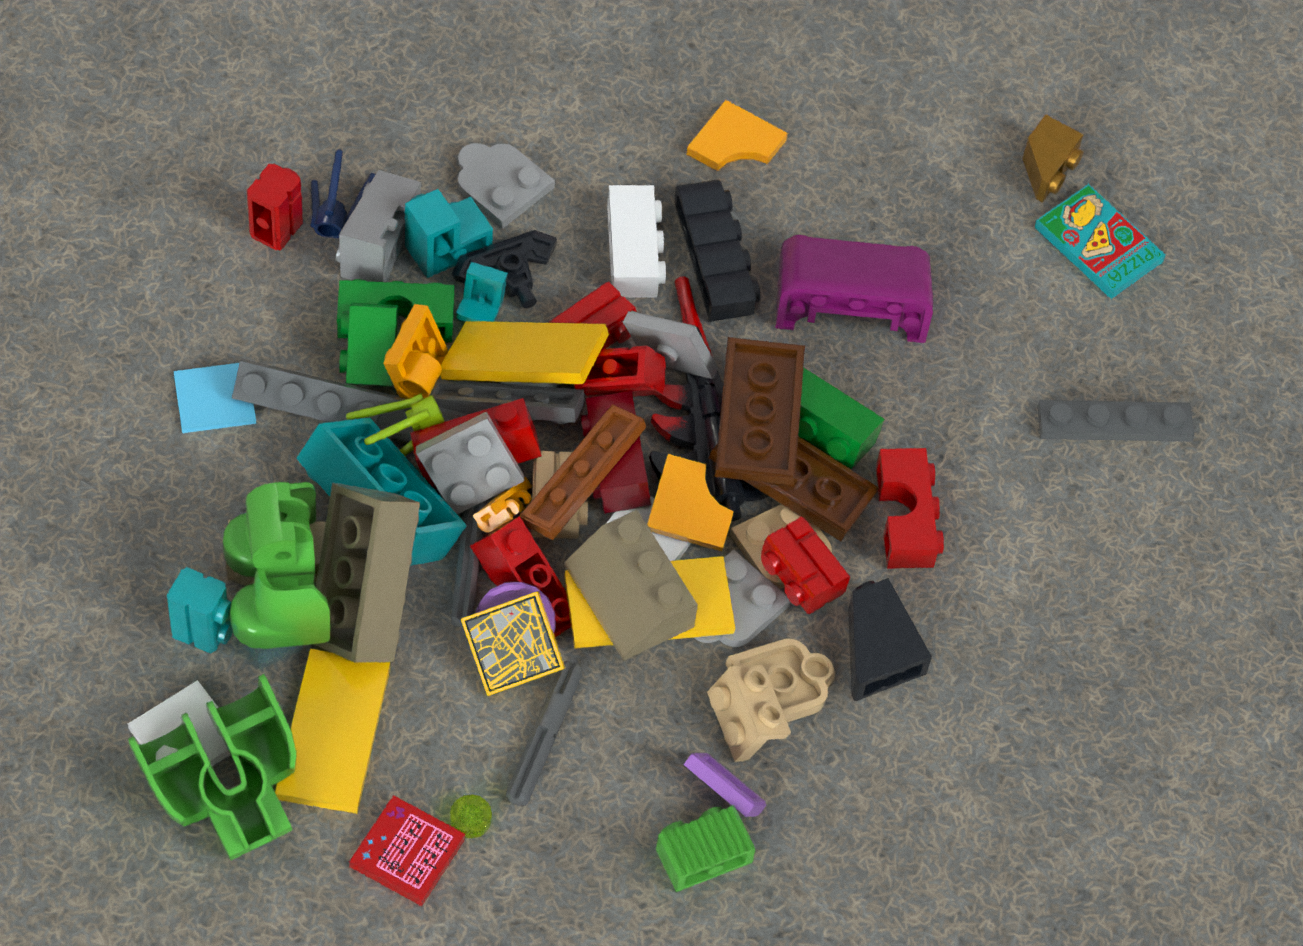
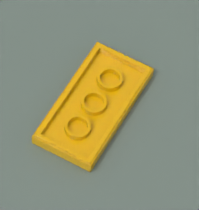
[440,321,609,384]
[564,556,735,649]
[275,649,390,814]

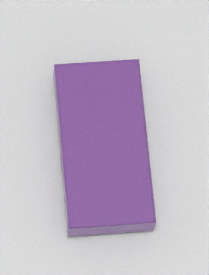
[684,753,767,817]

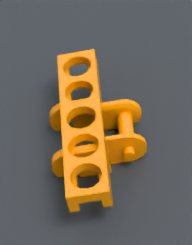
[473,476,532,533]

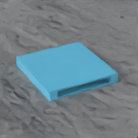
[173,363,256,433]

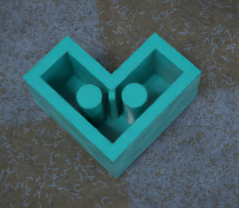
[405,189,493,278]

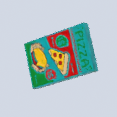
[1034,184,1166,299]

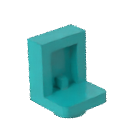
[456,262,508,322]

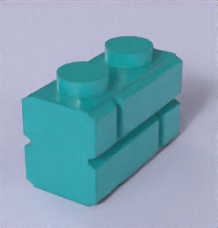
[167,567,233,653]

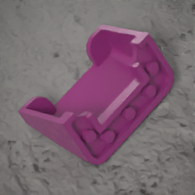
[775,235,933,343]

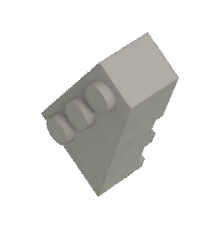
[336,170,421,282]

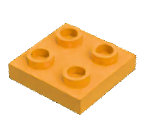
[383,304,448,399]

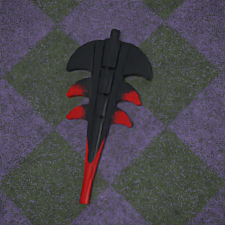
[649,276,769,521]

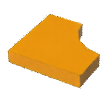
[686,100,788,171]
[647,454,734,552]

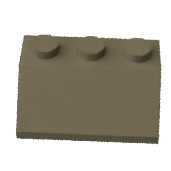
[564,510,698,661]

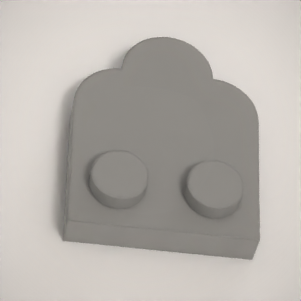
[458,143,555,229]
[693,549,791,647]

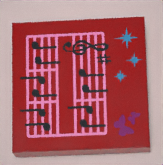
[349,795,465,906]

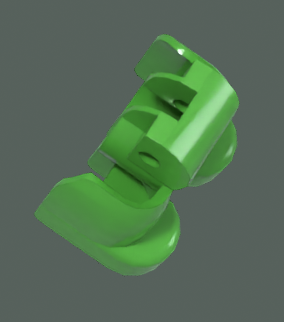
[223,482,330,649]
[128,674,296,860]

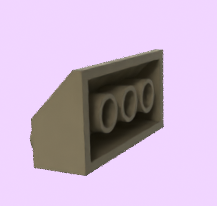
[314,483,420,662]

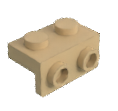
[707,665,791,762]

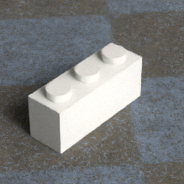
[607,185,666,297]

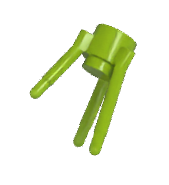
[346,394,445,456]

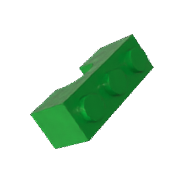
[337,279,454,343]

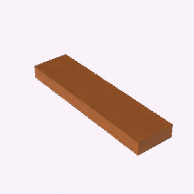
[519,404,646,540]

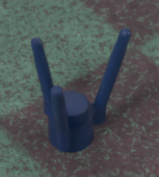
[310,149,376,238]

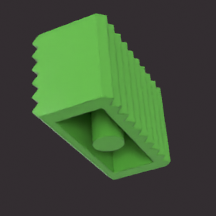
[656,806,756,892]

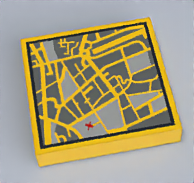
[461,591,566,696]

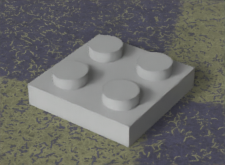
[416,411,524,514]

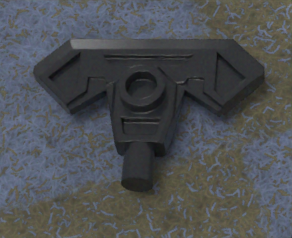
[452,230,557,309]

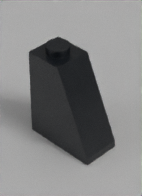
[848,578,932,701]

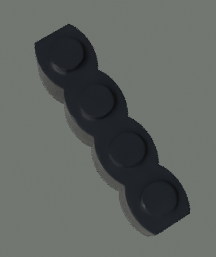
[674,179,761,322]

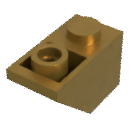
[1022,114,1084,203]

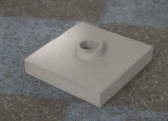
[623,311,718,379]

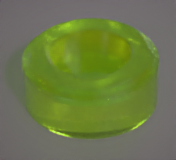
[450,795,492,838]

